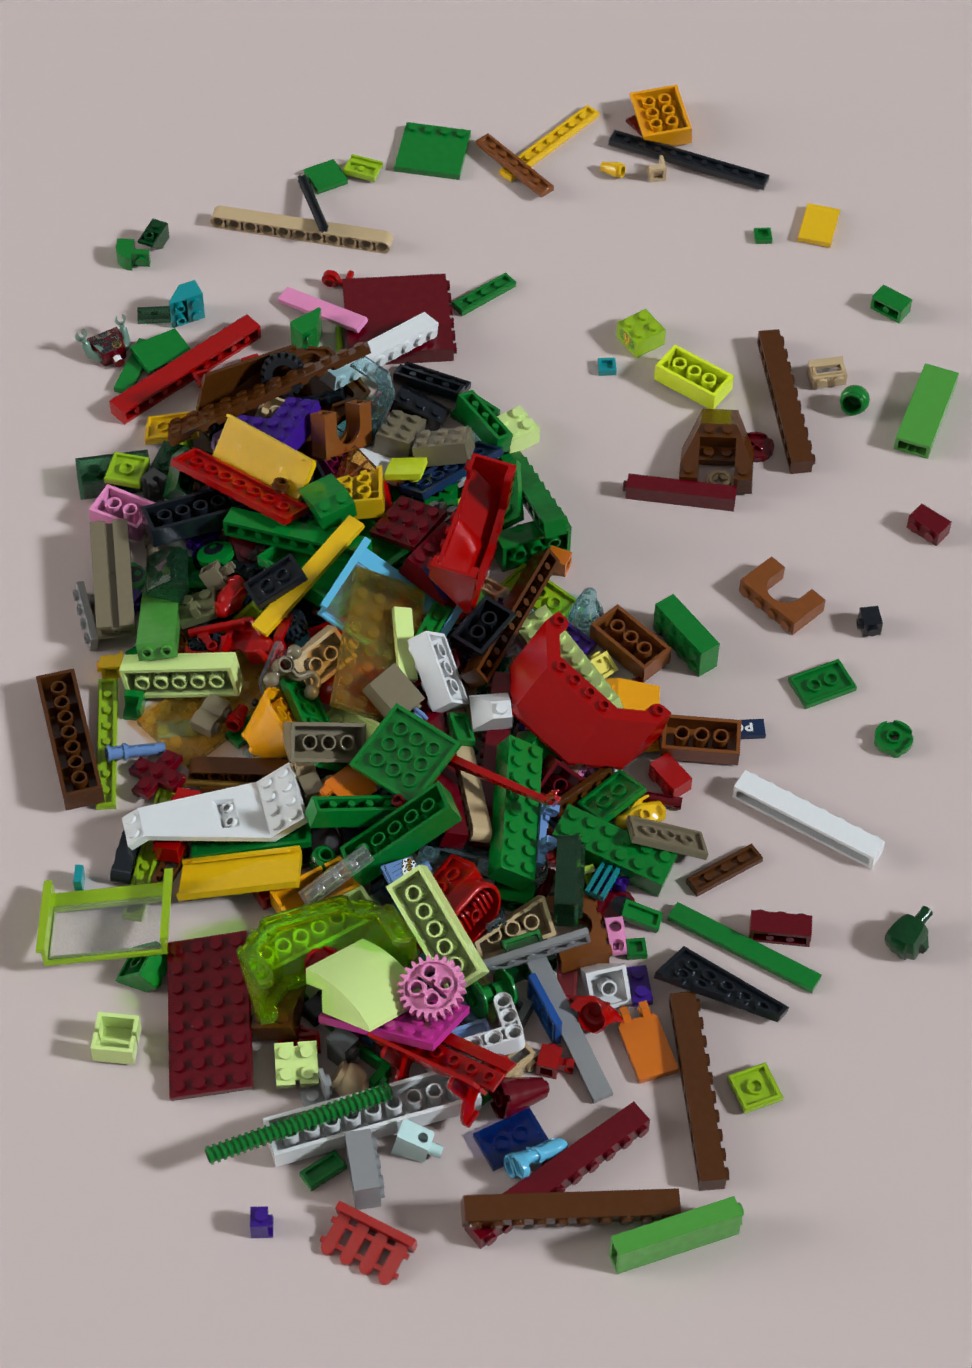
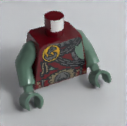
[75,314,130,367]

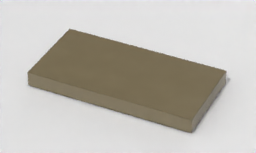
[626,815,709,860]

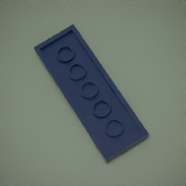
[398,440,504,500]

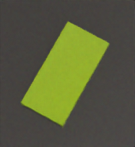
[500,563,581,618]

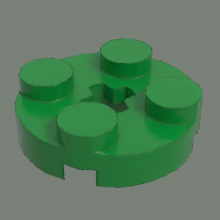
[874,720,913,758]

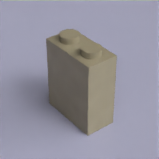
[362,663,425,718]

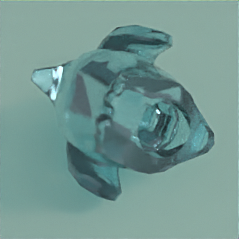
[568,587,604,633]

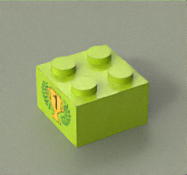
[616,309,666,358]

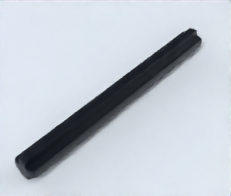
[298,175,328,233]

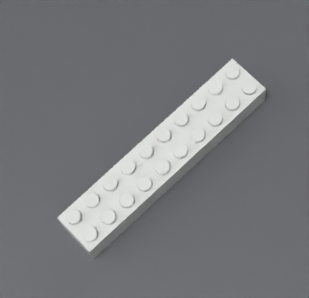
[263,1071,482,1167]

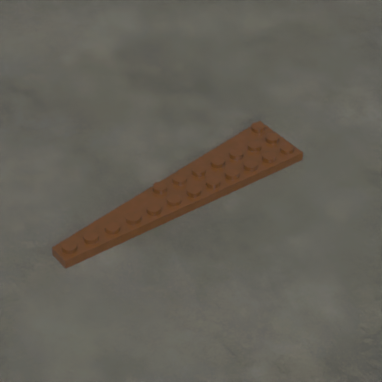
[168,341,371,447]

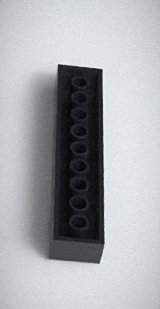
[141,460,326,547]

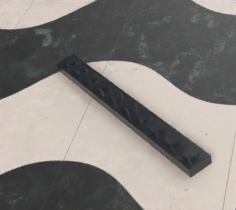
[608,130,770,190]

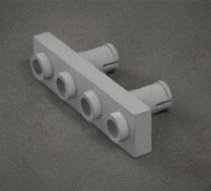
[73,581,99,651]

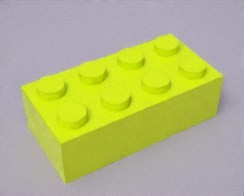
[654,345,734,409]

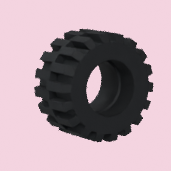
[261,350,304,399]

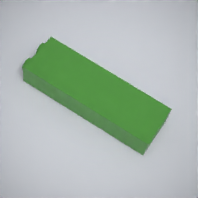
[894,363,959,459]
[136,588,181,661]
[609,1196,744,1274]

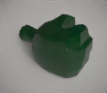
[884,906,933,960]

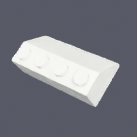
[407,631,470,713]

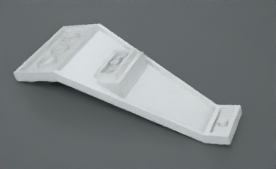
[122,762,308,850]

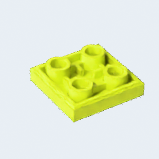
[384,457,428,482]

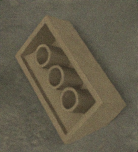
[283,721,366,763]

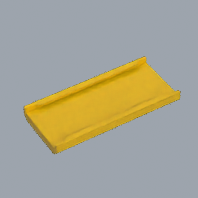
[212,414,316,501]
[176,845,302,901]

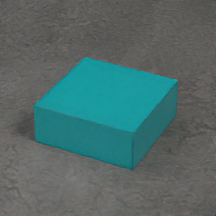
[597,358,617,376]
[73,865,85,891]

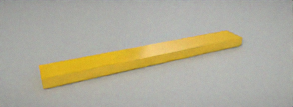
[499,105,599,182]
[252,515,365,637]

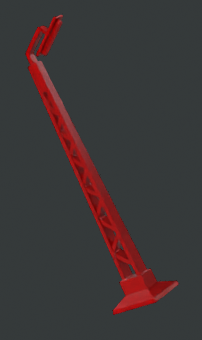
[448,755,561,807]

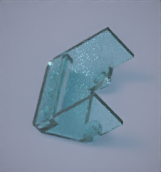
[337,356,396,446]
[416,838,496,885]

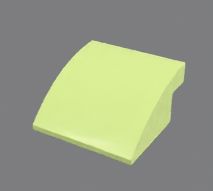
[306,939,421,1032]

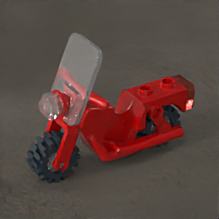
[178,607,308,695]

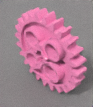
[397,954,467,1022]

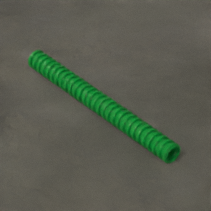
[205,1082,393,1165]

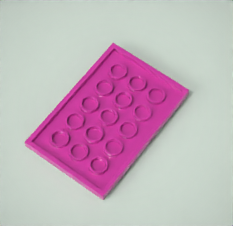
[319,999,470,1051]

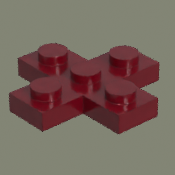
[128,749,187,801]

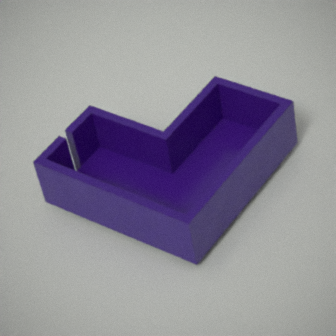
[237,397,321,450]

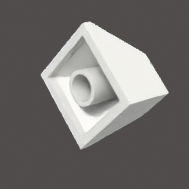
[469,692,513,732]
[580,963,632,1008]

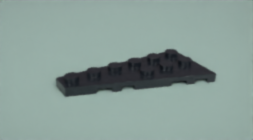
[653,946,789,1022]

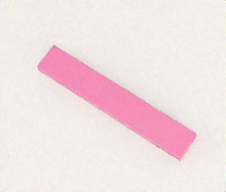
[278,287,368,333]

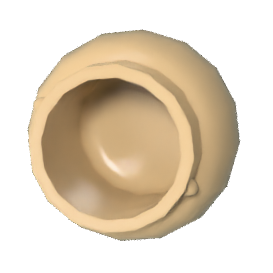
[331,1061,369,1096]

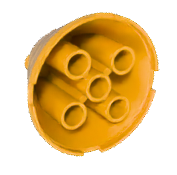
[241,687,296,759]

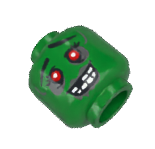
[309,846,337,872]

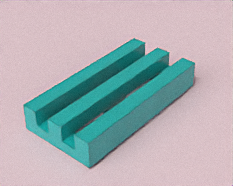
[585,862,620,901]

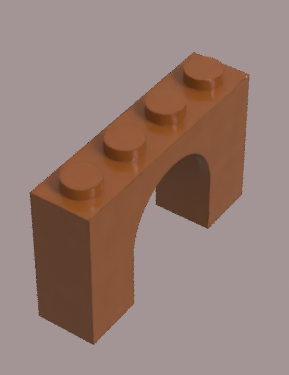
[310,399,372,461]
[739,556,826,635]
[545,890,612,974]

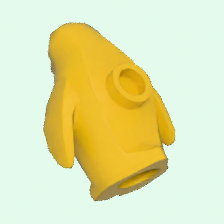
[615,795,666,830]

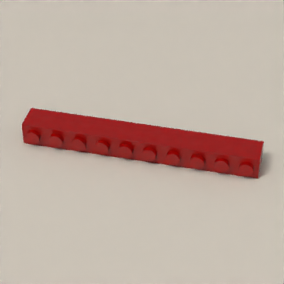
[109,314,261,425]

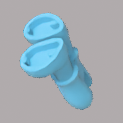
[504,1138,568,1179]

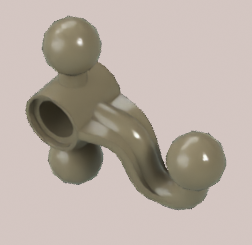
[264,644,321,700]

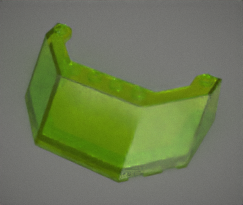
[236,895,419,1025]

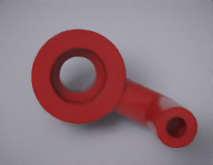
[322,270,354,287]

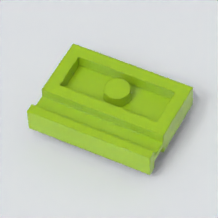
[343,154,383,182]

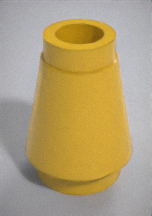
[600,161,626,179]

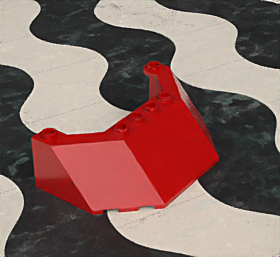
[427,453,517,614]
[509,611,672,770]

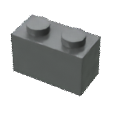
[326,1028,360,1066]

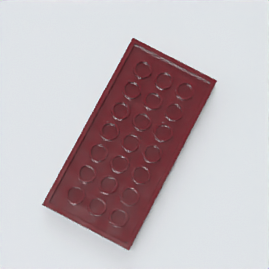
[167,930,254,1101]

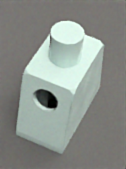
[391,1118,444,1163]

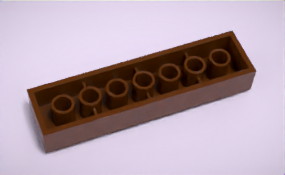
[36,668,105,811]

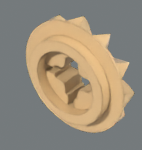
[706,470,734,486]

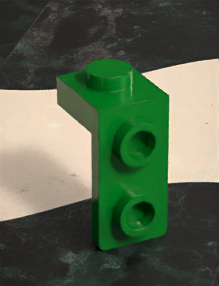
[359,1044,392,1089]

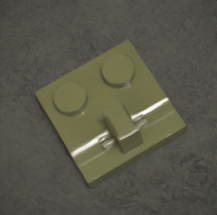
[180,587,218,629]

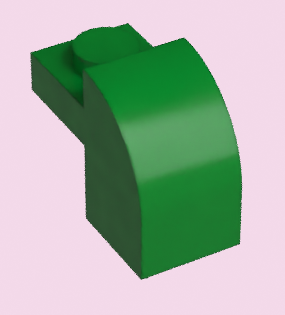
[116,238,151,271]

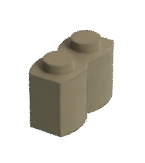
[190,694,232,738]

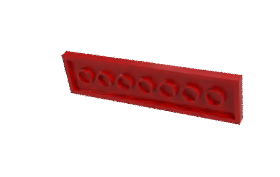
[170,447,309,525]

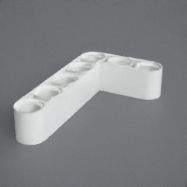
[425,992,525,1073]

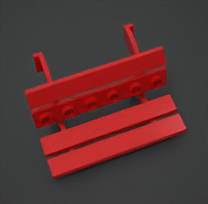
[367,1032,516,1128]

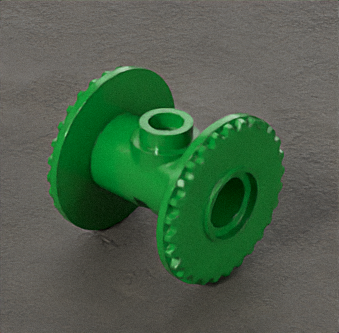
[465,968,518,1019]

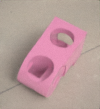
[603,916,627,956]

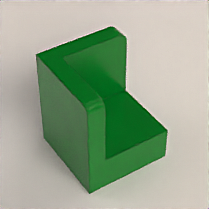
[123,689,146,721]

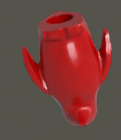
[214,575,248,618]

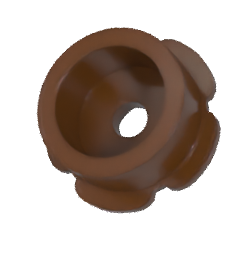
[271,477,290,494]

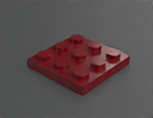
[369,495,448,552]

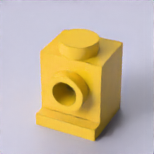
[96,651,123,679]

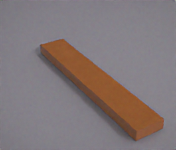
[476,133,554,198]

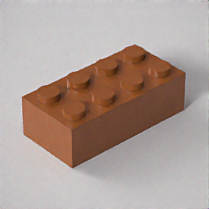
[590,604,672,683]
[660,714,742,765]

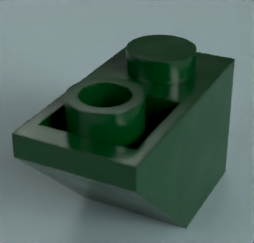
[138,218,169,249]

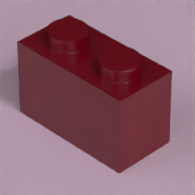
[907,503,952,546]

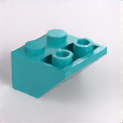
[169,280,205,328]

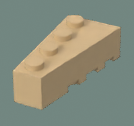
[473,895,557,960]

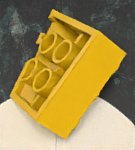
[336,465,385,520]

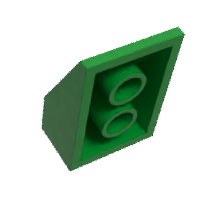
[298,473,357,531]

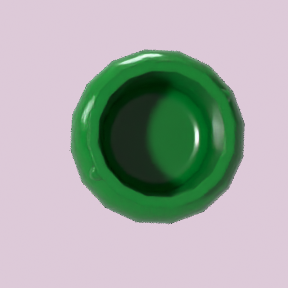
[840,385,870,416]

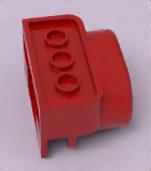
[400,854,501,943]

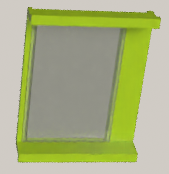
[36,868,173,966]

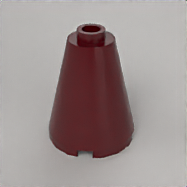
[488,1077,550,1119]

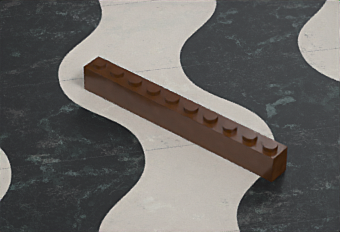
[757,329,815,474]
[460,548,560,689]
[669,991,729,1191]
[460,1188,681,1230]

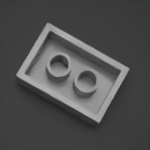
[345,1129,385,1210]

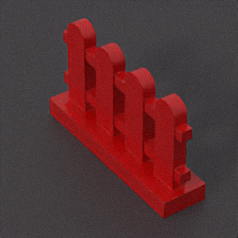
[320,1201,418,1285]

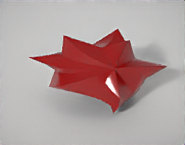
[565,995,625,1034]

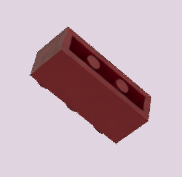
[749,909,812,947]

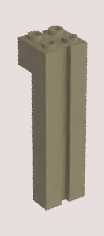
[90,519,136,639]

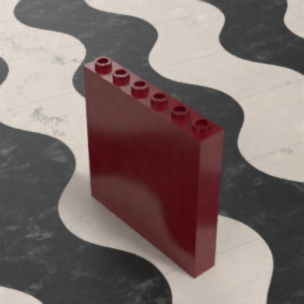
[342,273,457,365]

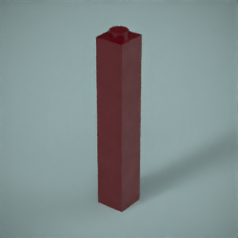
[623,473,737,512]

